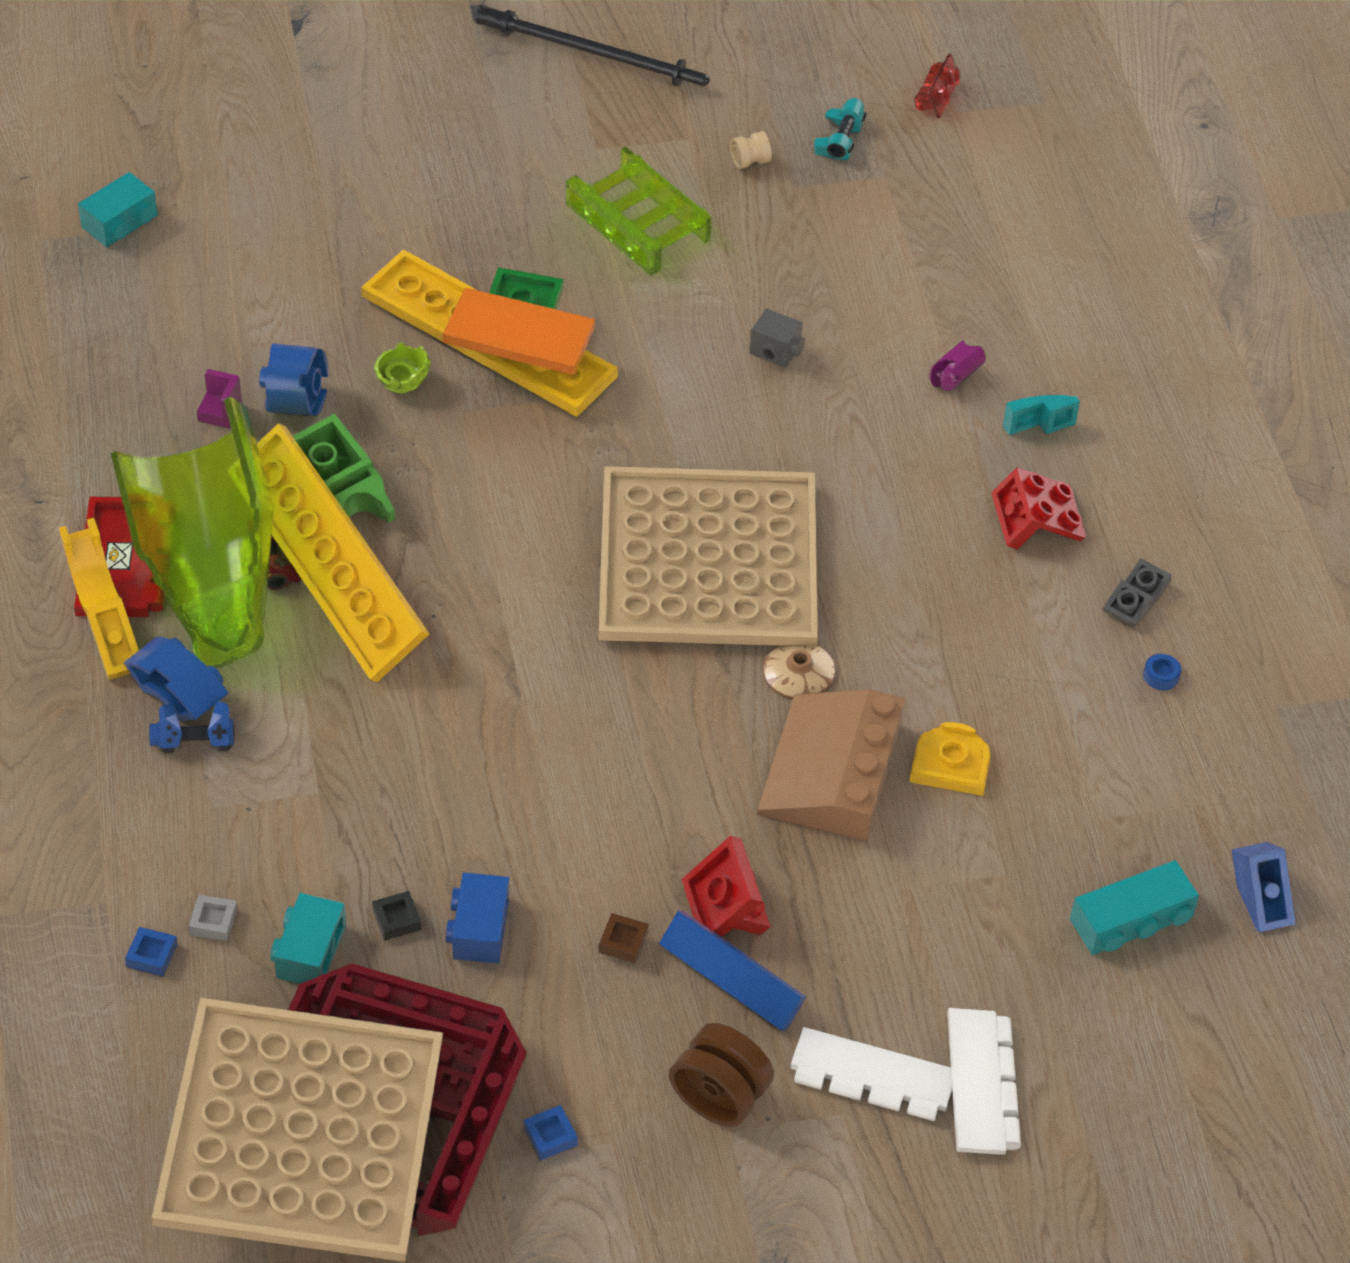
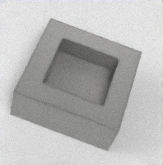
[188,895,238,941]

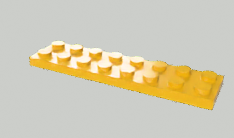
[361,249,618,417]
[229,423,429,682]

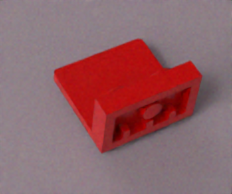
[991,467,1086,549]

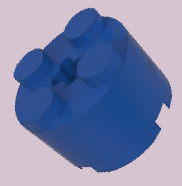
[259,343,328,416]

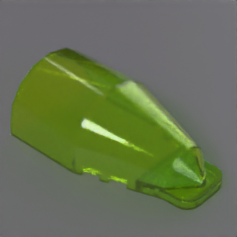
[110,397,274,669]

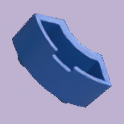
[123,637,228,721]

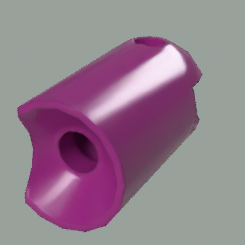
[929,340,986,391]

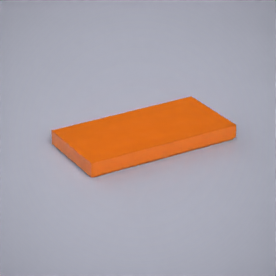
[443,287,595,375]

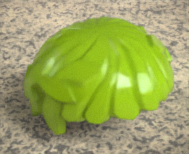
[374,342,431,394]

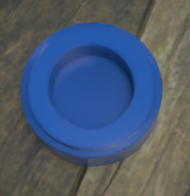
[1143,654,1182,690]

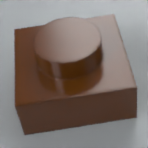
[599,913,649,964]

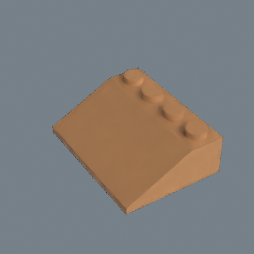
[757,689,905,841]

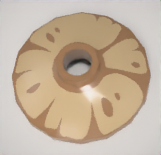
[763,645,836,700]

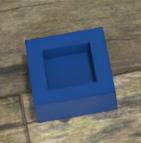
[125,927,178,977]
[523,1105,578,1161]

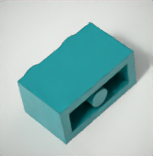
[78,172,158,248]
[270,893,346,984]

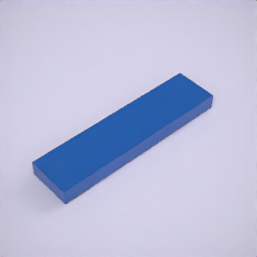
[659,911,806,1031]

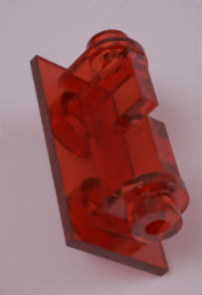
[914,53,960,118]

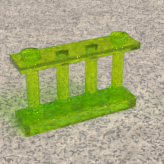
[566,146,712,276]

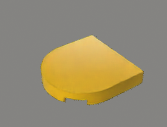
[909,722,991,796]

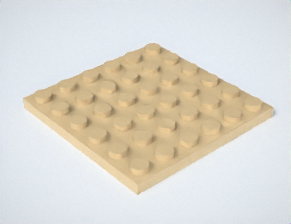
[598,466,818,647]
[151,997,443,1262]

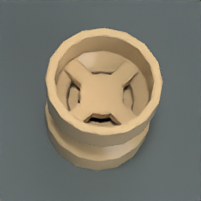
[730,131,772,169]

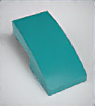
[1003,395,1080,435]

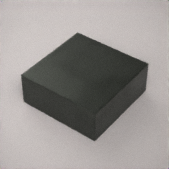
[372,891,421,941]

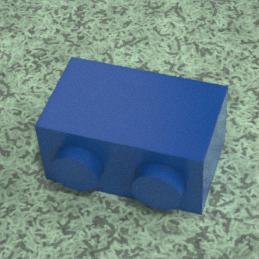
[446,873,510,964]

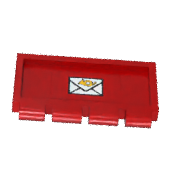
[74,496,175,617]

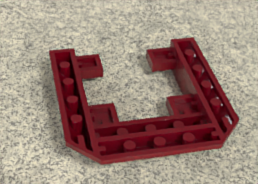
[287,963,527,1236]

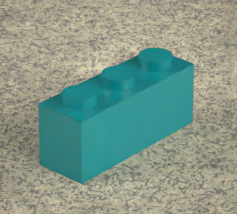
[1070,860,1199,955]

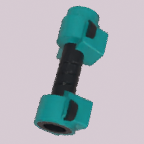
[814,98,867,160]

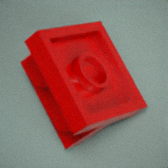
[681,836,771,937]

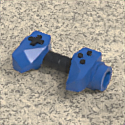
[149,702,235,753]

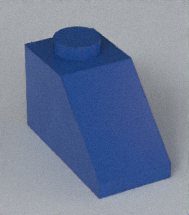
[1232,842,1296,932]

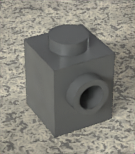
[750,309,805,367]

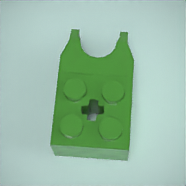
[293,413,396,523]

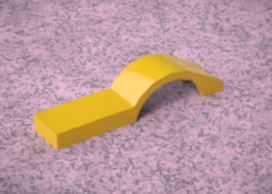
[59,518,139,680]

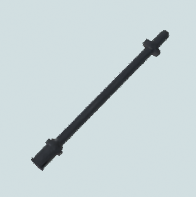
[475,4,710,86]

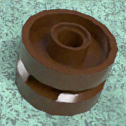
[669,1023,774,1127]

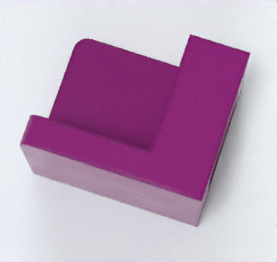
[197,369,242,428]

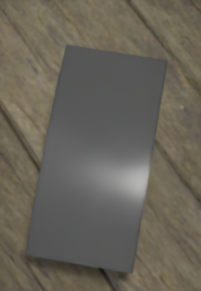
[1103,558,1171,627]

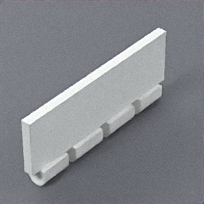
[947,1008,1021,1155]
[790,1027,952,1121]

